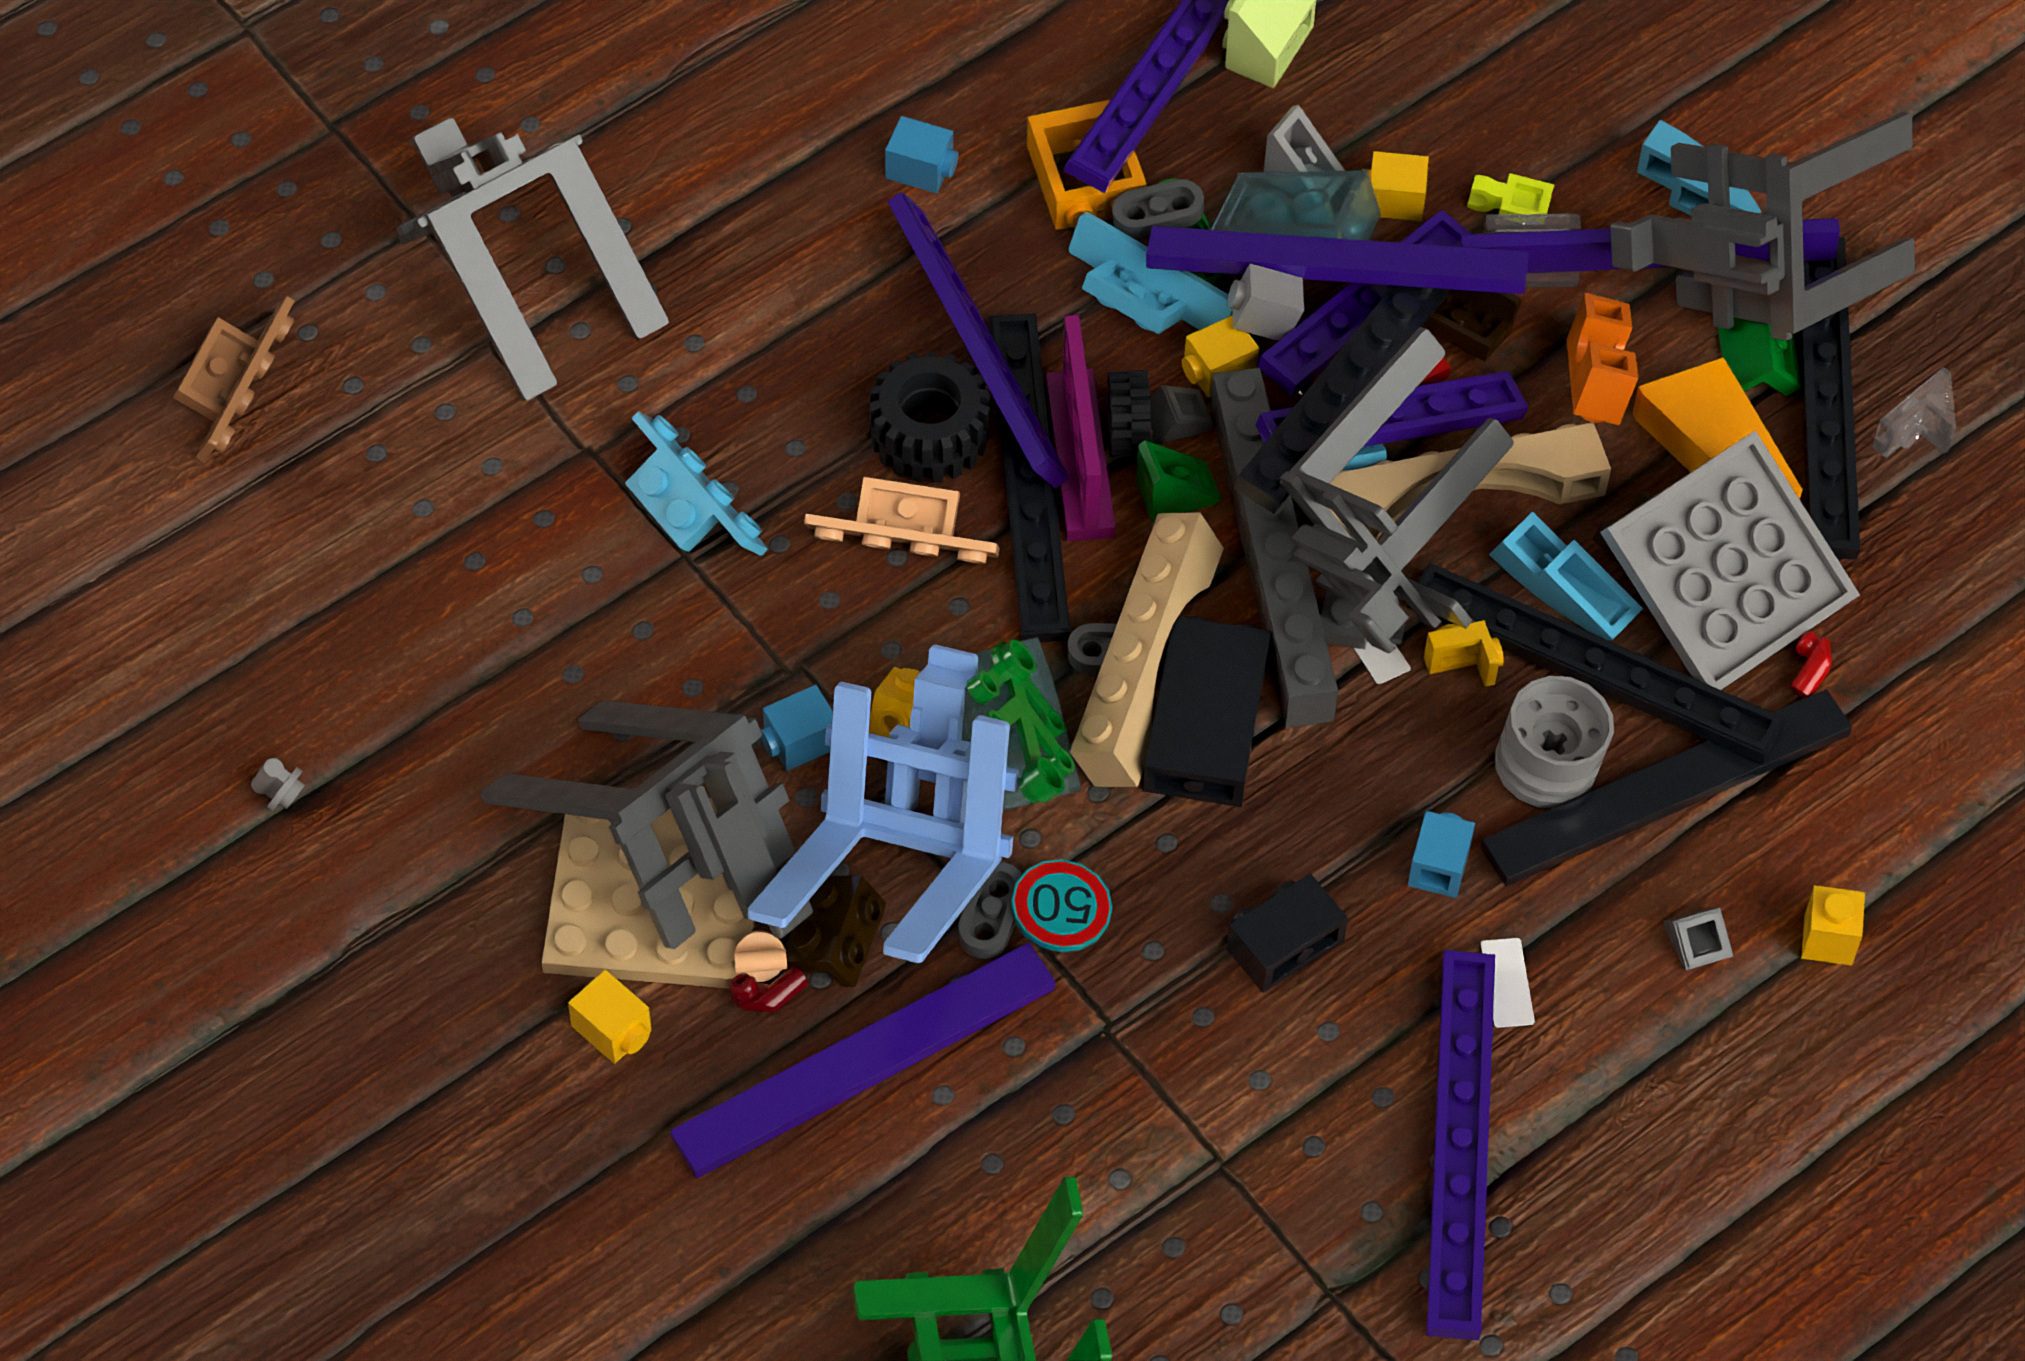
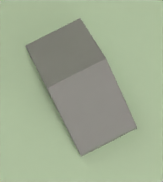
[1263,105,1348,206]

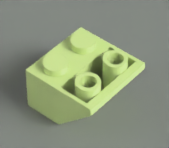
[1222,0,1316,88]

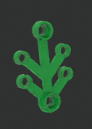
[966,639,1075,804]

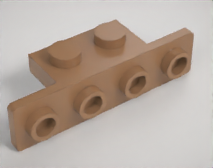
[172,296,295,463]

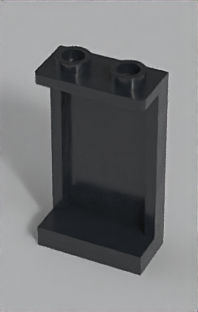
[1143,616,1271,807]

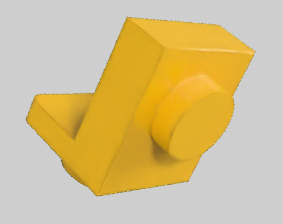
[1424,620,1504,687]
[869,667,920,738]

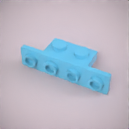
[1069,212,1233,334]
[625,411,768,556]

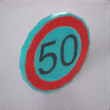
[1011,859,1113,952]

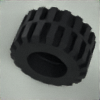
[870,352,990,483]

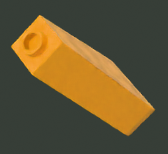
[1632,357,1802,500]

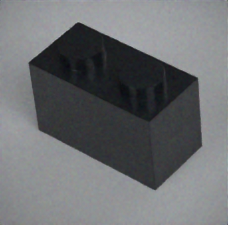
[1226,873,1348,993]

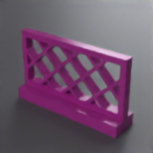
[1045,315,1115,541]

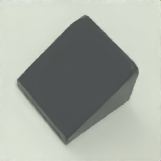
[1149,385,1214,442]
[1663,907,1733,970]

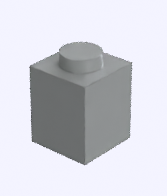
[1227,264,1304,341]

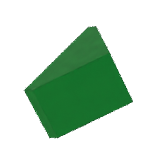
[1136,440,1222,522]

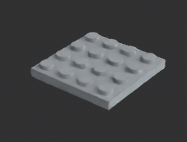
[1600,431,1860,690]

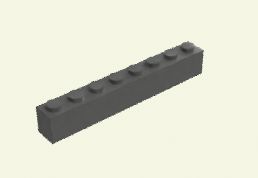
[1210,368,1338,728]

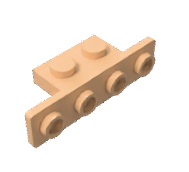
[804,477,1000,564]

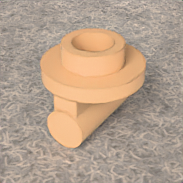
[734,930,787,982]

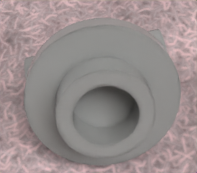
[251,758,305,811]

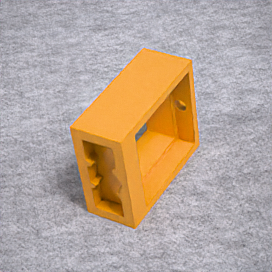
[1027,100,1147,230]

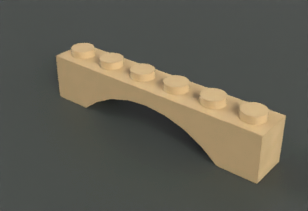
[1330,422,1611,541]
[1070,512,1224,787]

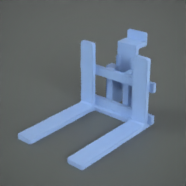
[748,645,1019,963]

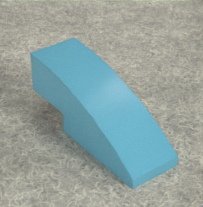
[1637,120,1761,216]
[1489,511,1643,642]

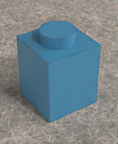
[885,116,959,194]
[760,685,833,771]
[1408,811,1475,898]

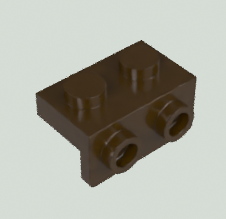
[1423,289,1521,361]
[785,875,886,987]

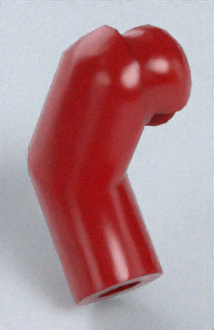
[1789,631,1832,698]

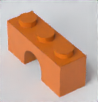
[1566,292,1638,425]

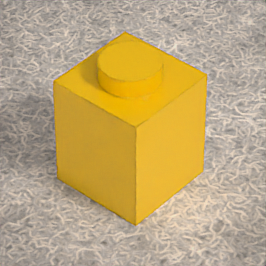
[1359,151,1429,221]
[1182,315,1259,398]
[1801,885,1865,966]
[568,969,651,1064]

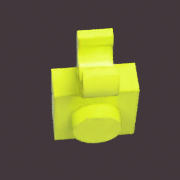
[1467,173,1554,231]

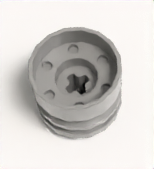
[1495,676,1614,808]

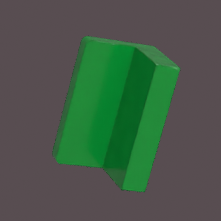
[1718,317,1802,396]

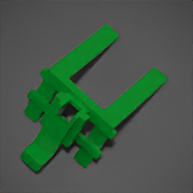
[852,1176,1112,1361]

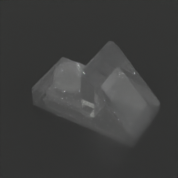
[1872,367,1956,458]

